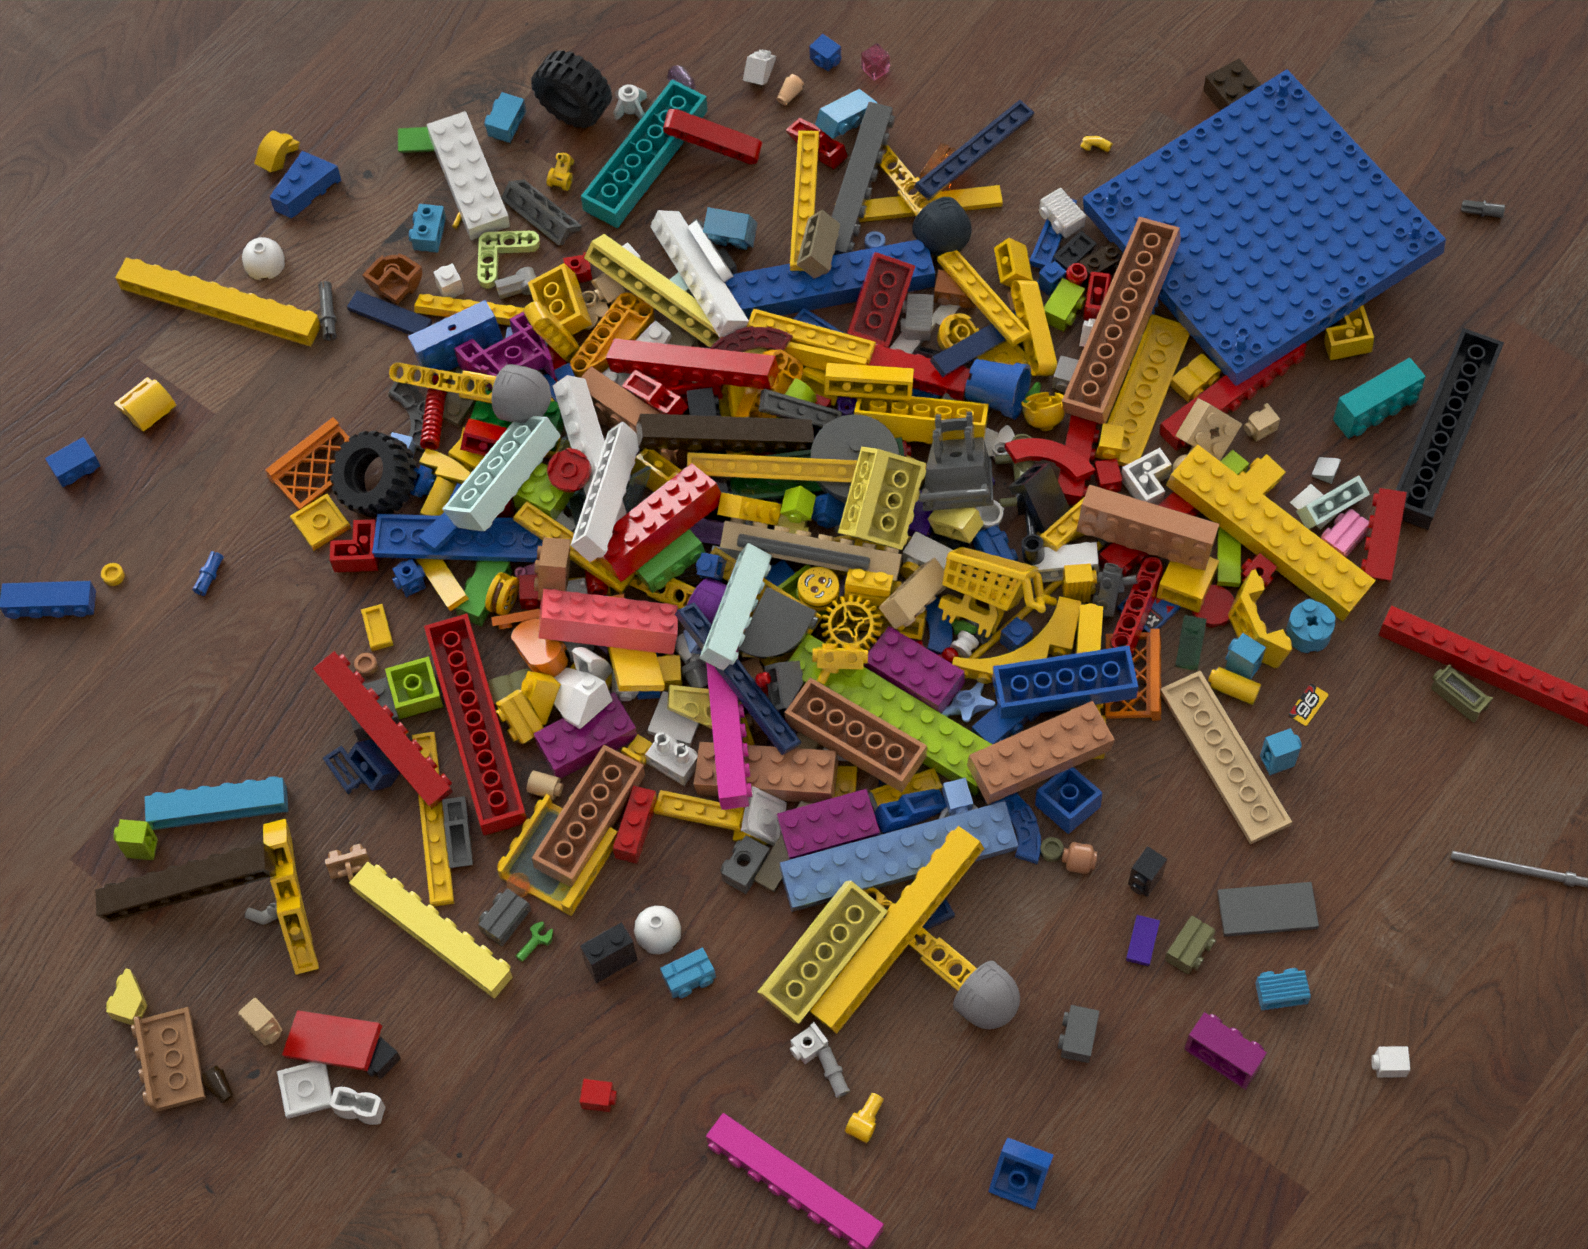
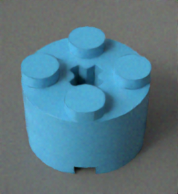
[1286,599,1335,653]

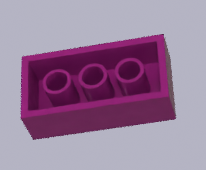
[863,626,965,714]
[533,692,637,779]
[777,789,880,860]

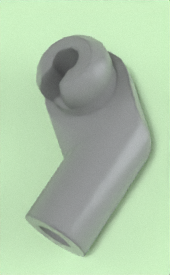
[245,903,278,925]

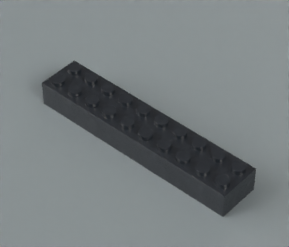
[1396,328,1504,530]

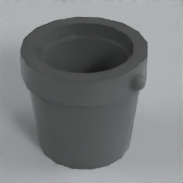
[681,659,709,689]

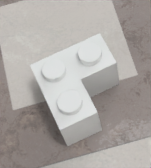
[1121,448,1172,505]

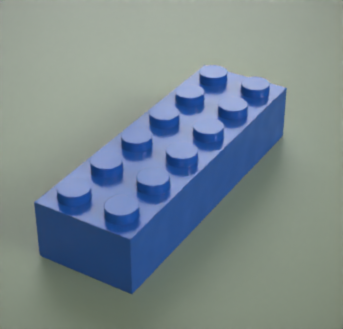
[992,646,1138,719]

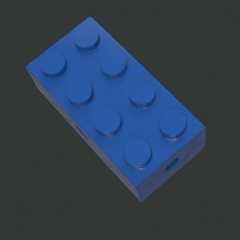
[408,300,503,375]

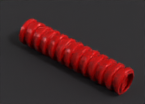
[420,375,448,451]

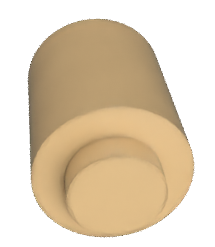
[527,770,563,800]

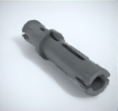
[318,281,337,341]

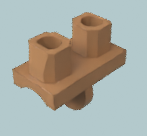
[325,844,371,881]

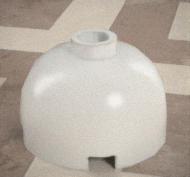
[242,237,285,280]
[634,906,681,954]

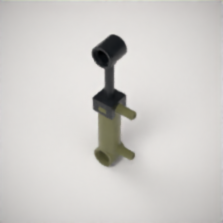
[995,434,1045,565]

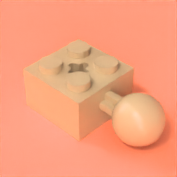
[1173,398,1242,471]

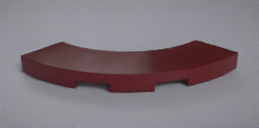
[709,326,793,352]

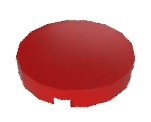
[547,448,592,493]
[1191,585,1234,628]

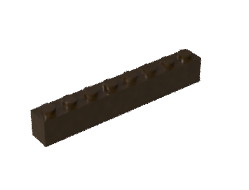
[636,414,814,454]
[95,842,276,922]

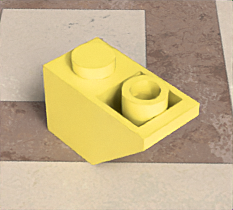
[106,968,147,1025]

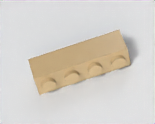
[879,557,946,629]

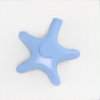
[942,682,995,722]

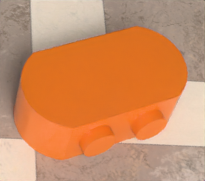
[511,619,568,677]

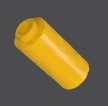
[1208,667,1261,705]

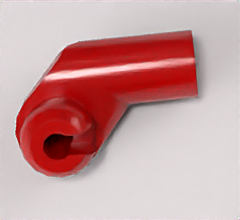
[755,672,771,696]

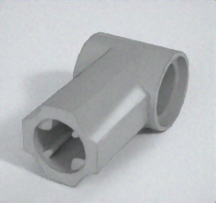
[495,267,536,299]

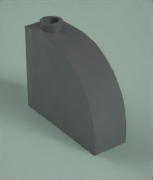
[737,587,819,659]

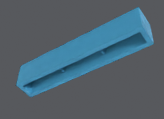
[145,776,288,830]

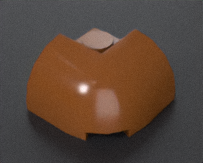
[363,253,423,305]

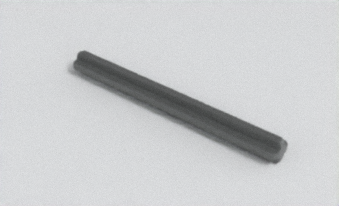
[737,534,870,570]

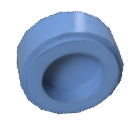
[865,231,885,249]

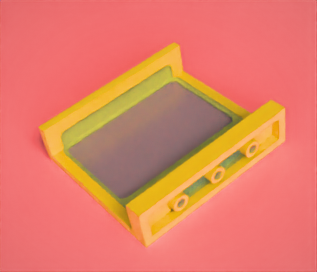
[497,794,618,916]

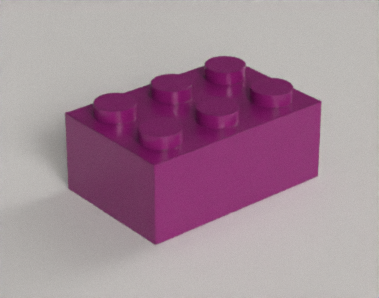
[1184,1012,1267,1090]

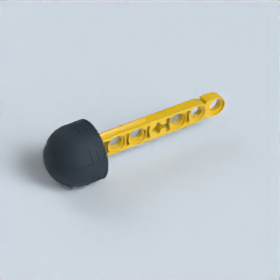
[878,145,972,256]

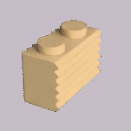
[238,997,282,1046]

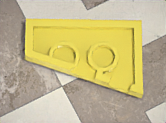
[667,685,712,729]

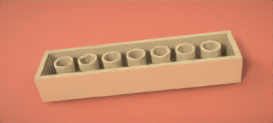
[720,517,903,581]

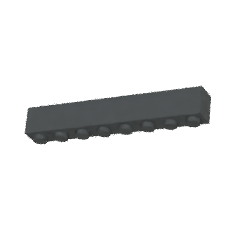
[832,101,896,255]

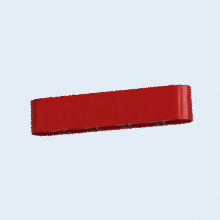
[663,109,762,164]
[1111,557,1164,656]

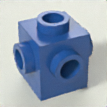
[410,465,437,498]
[392,559,426,597]

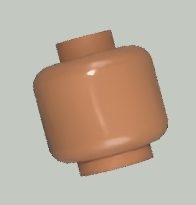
[1062,842,1097,874]

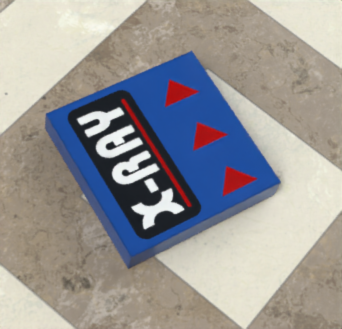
[1117,589,1181,632]

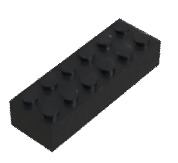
[687,387,732,522]

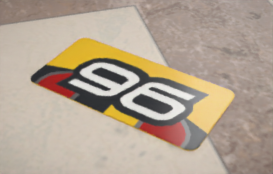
[1289,684,1328,726]

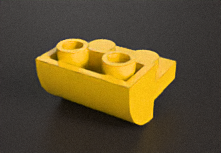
[114,377,176,432]

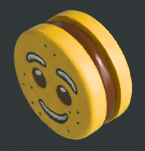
[798,567,840,611]
[485,572,519,615]

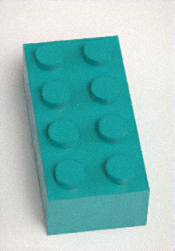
[1333,358,1426,439]

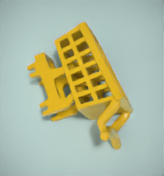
[938,547,1057,638]

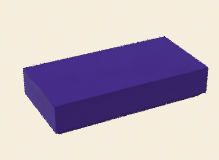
[1126,915,1160,967]

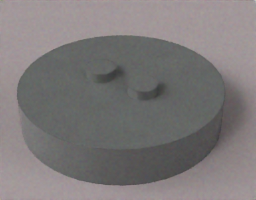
[811,415,899,503]

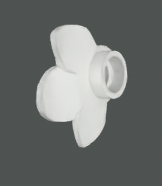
[984,425,1015,460]

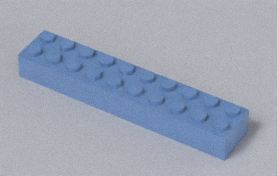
[779,801,1018,912]

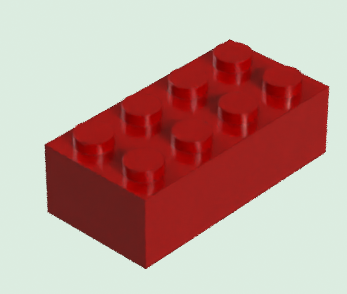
[846,252,915,348]

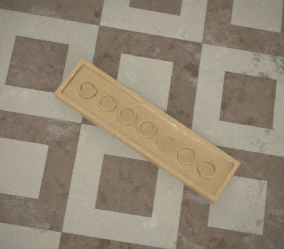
[1160,671,1292,845]

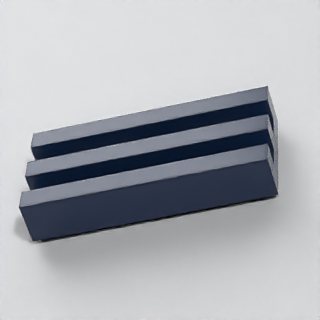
[323,745,365,794]

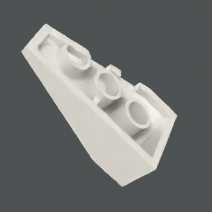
[554,667,612,729]

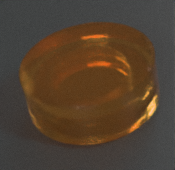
[506,873,531,897]

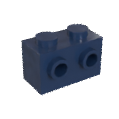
[345,739,400,791]

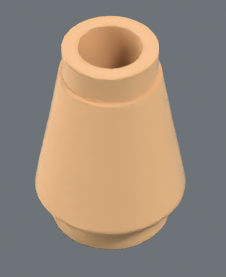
[776,74,804,106]

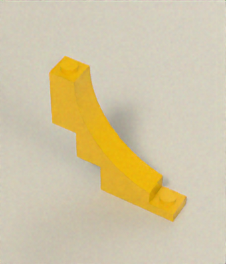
[263,819,319,974]

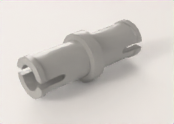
[817,1047,850,1098]

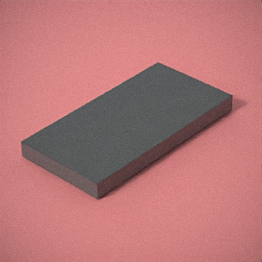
[1217,882,1319,937]

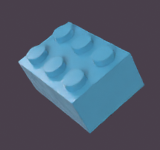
[703,207,758,250]

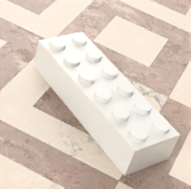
[427,111,510,240]

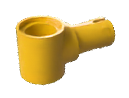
[845,1093,883,1143]

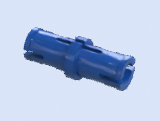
[192,551,224,596]

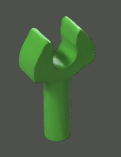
[516,922,554,962]

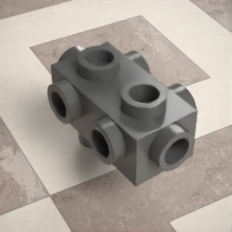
[1093,563,1138,618]

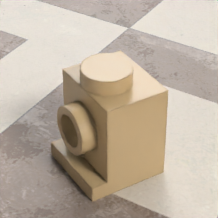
[1244,403,1280,442]

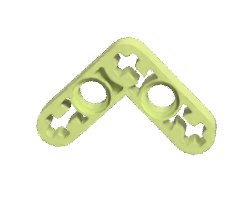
[477,231,540,289]

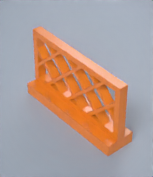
[265,417,350,510]
[1105,629,1161,721]

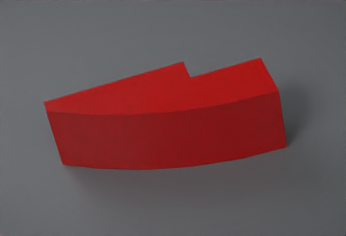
[786,118,848,169]
[622,370,688,415]

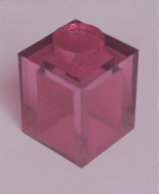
[861,43,890,81]

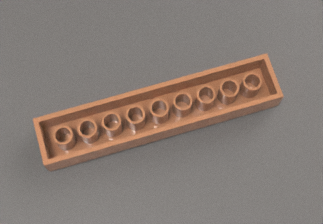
[1062,217,1181,424]

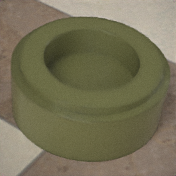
[1040,837,1064,862]

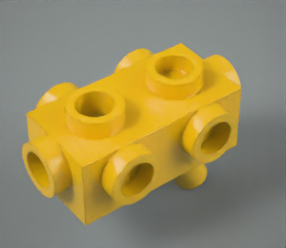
[812,643,868,684]

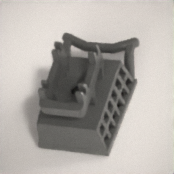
[919,412,994,511]

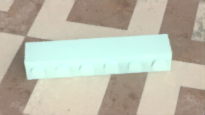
[699,543,772,671]

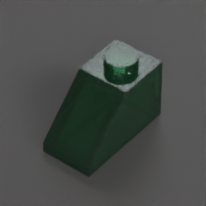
[1175,615,1207,670]

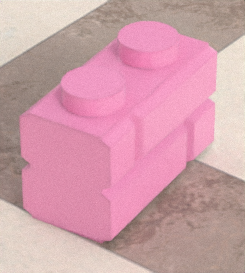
[1321,509,1370,557]

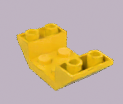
[1228,569,1292,668]

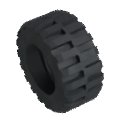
[531,50,612,128]
[330,430,417,518]

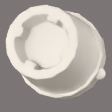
[976,500,1004,531]

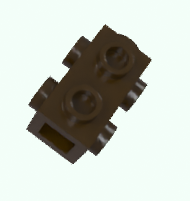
[1079,241,1123,285]

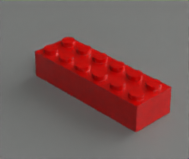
[596,463,721,582]

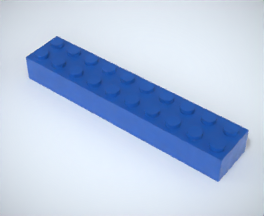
[724,239,935,320]

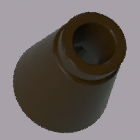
[201,1065,233,1103]

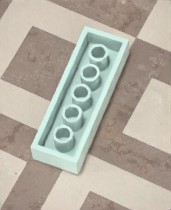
[442,416,561,531]

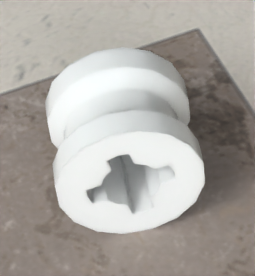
[950,631,979,659]

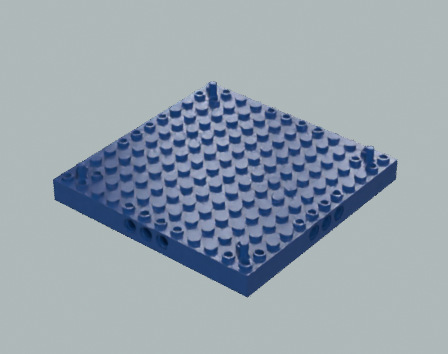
[1083,69,1446,386]

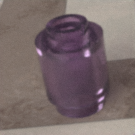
[667,65,696,90]

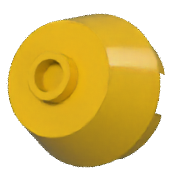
[937,313,979,351]

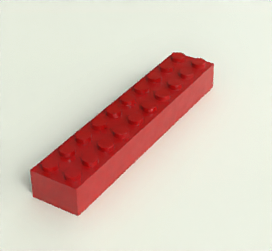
[424,614,527,836]

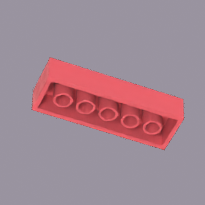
[538,589,678,655]

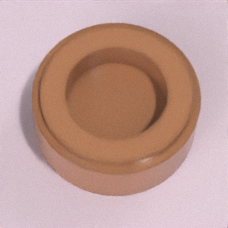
[354,653,378,676]

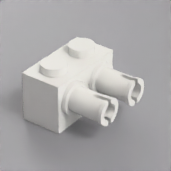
[645,732,698,786]

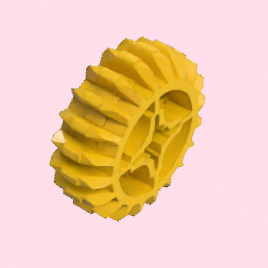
[821,595,882,651]

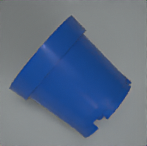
[965,359,1031,420]

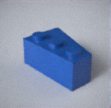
[269,151,341,219]

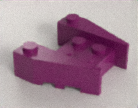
[454,312,555,389]

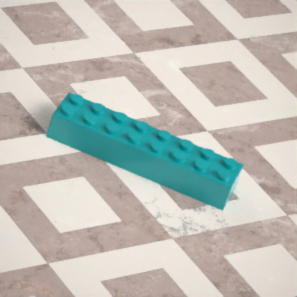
[581,79,708,228]

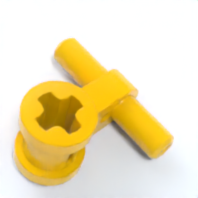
[546,153,574,191]

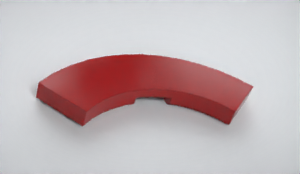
[1004,438,1095,481]

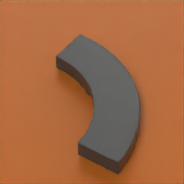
[388,377,426,453]

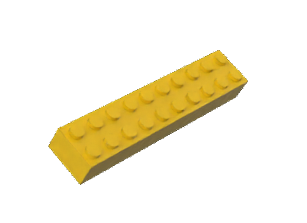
[1166,444,1376,621]

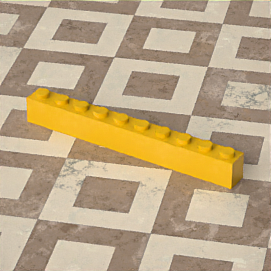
[115,257,321,347]
[810,826,984,1034]

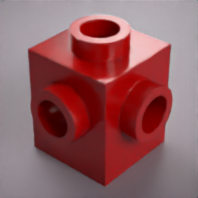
[1241,553,1277,588]

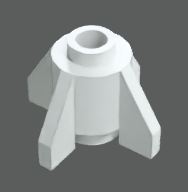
[613,85,647,120]

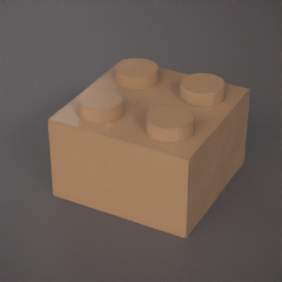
[534,537,571,600]

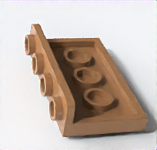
[131,1007,206,1112]

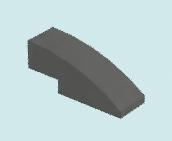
[442,796,473,868]

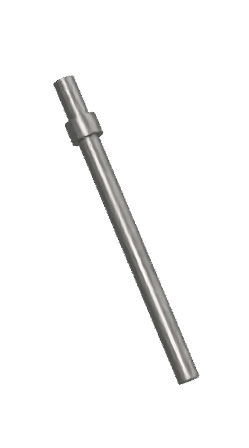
[1451,851,1588,888]

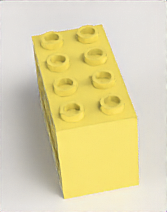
[838,447,926,550]

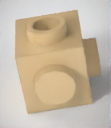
[591,273,626,304]

